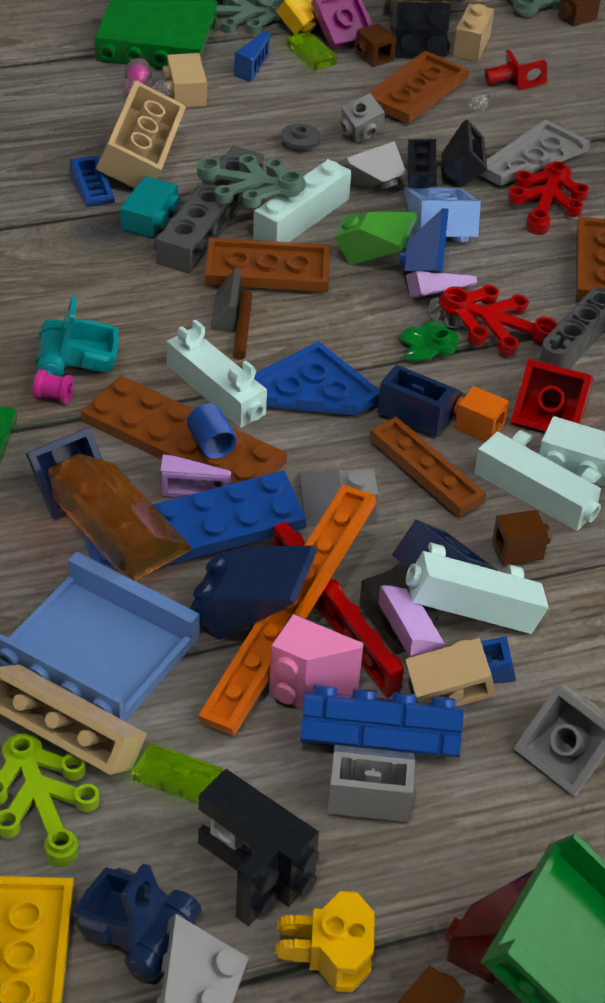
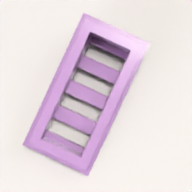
[406,271,477,299]
[160,455,231,497]

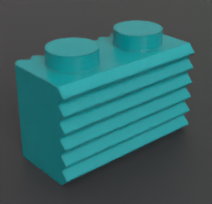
[120,176,181,239]

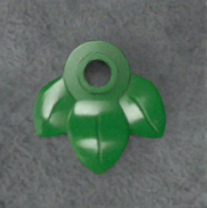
[398,321,459,362]

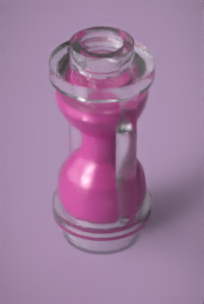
[123,58,152,102]

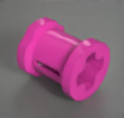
[32,369,74,405]

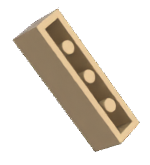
[0,665,147,775]

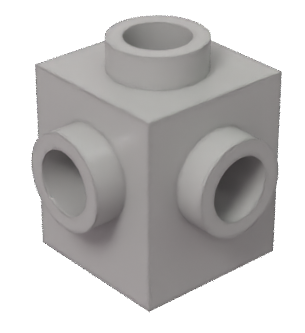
[340,93,385,144]

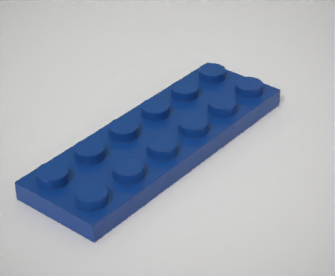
[80,470,307,576]

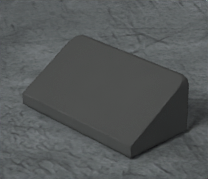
[211,268,241,332]

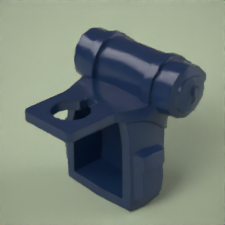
[73,863,201,982]

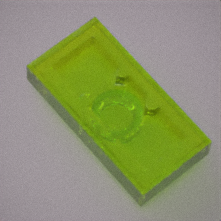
[286,31,337,71]
[132,742,223,803]

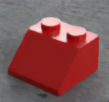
[510,359,594,432]

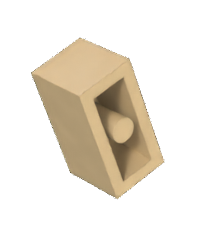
[453,4,494,62]
[162,53,207,107]
[405,638,496,706]

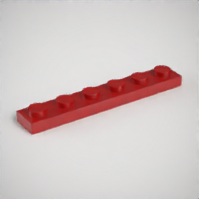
[273,521,404,698]

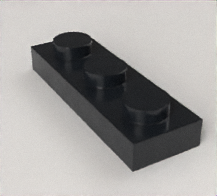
[407,139,437,189]

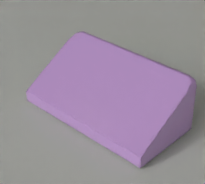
[378,585,445,657]

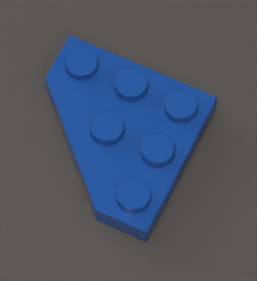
[254,341,380,415]

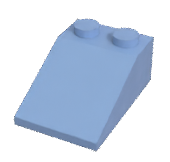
[404,187,481,242]

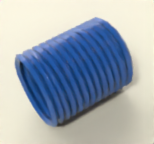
[187,403,237,459]

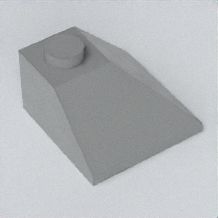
[338,141,407,190]
[299,470,378,526]
[513,684,605,796]

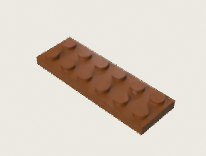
[81,375,287,487]

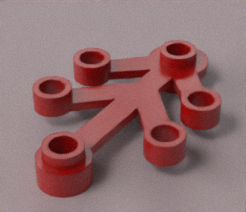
[508,161,589,235]
[439,284,558,356]

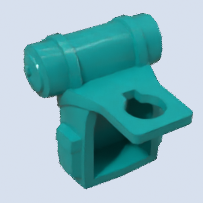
[36,296,119,377]

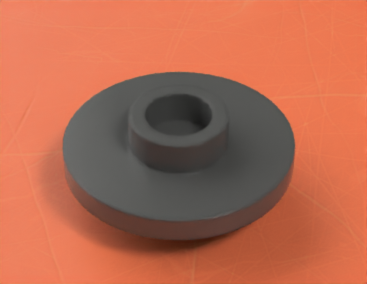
[281,123,320,150]

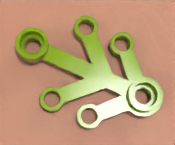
[0,733,100,867]

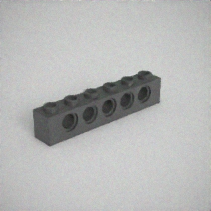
[154,146,264,274]

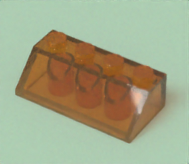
[48,454,191,581]

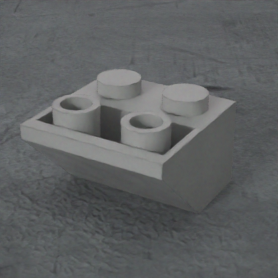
[327,745,415,822]

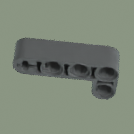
[540,288,605,369]

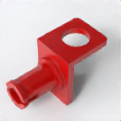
[484,50,548,91]

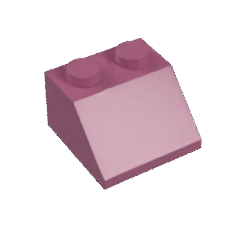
[269,614,363,710]

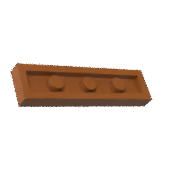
[370,417,486,517]

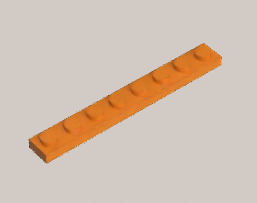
[198,484,376,737]

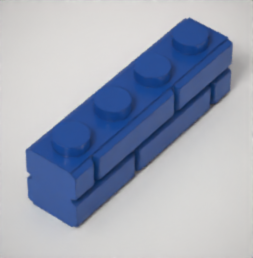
[300,684,464,757]

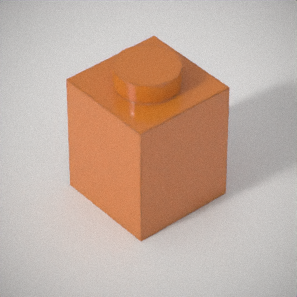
[453,386,509,442]

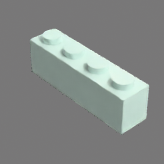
[253,159,351,242]
[539,416,605,487]

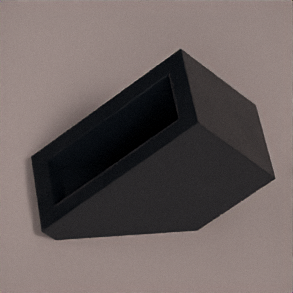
[441,119,487,188]

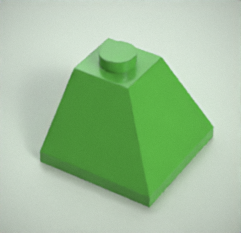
[334,212,418,265]

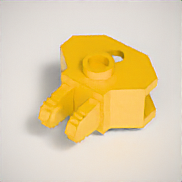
[275,891,375,993]

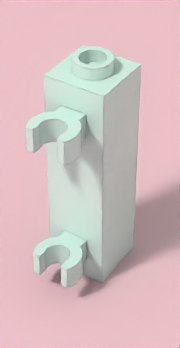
[166,320,267,428]
[474,430,601,531]
[406,542,549,634]

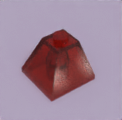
[445,869,534,985]

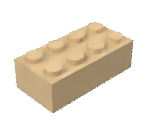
[96,80,186,189]

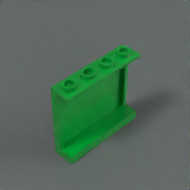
[95,0,217,69]
[481,833,605,1003]

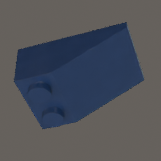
[189,546,317,640]

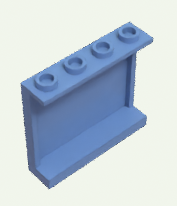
[0,552,200,722]

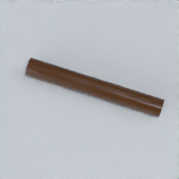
[233,290,252,360]

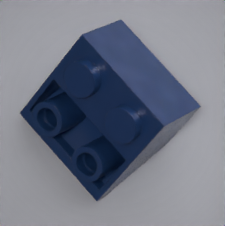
[377,364,466,437]

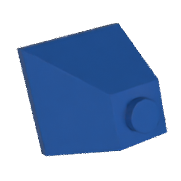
[399,208,449,275]

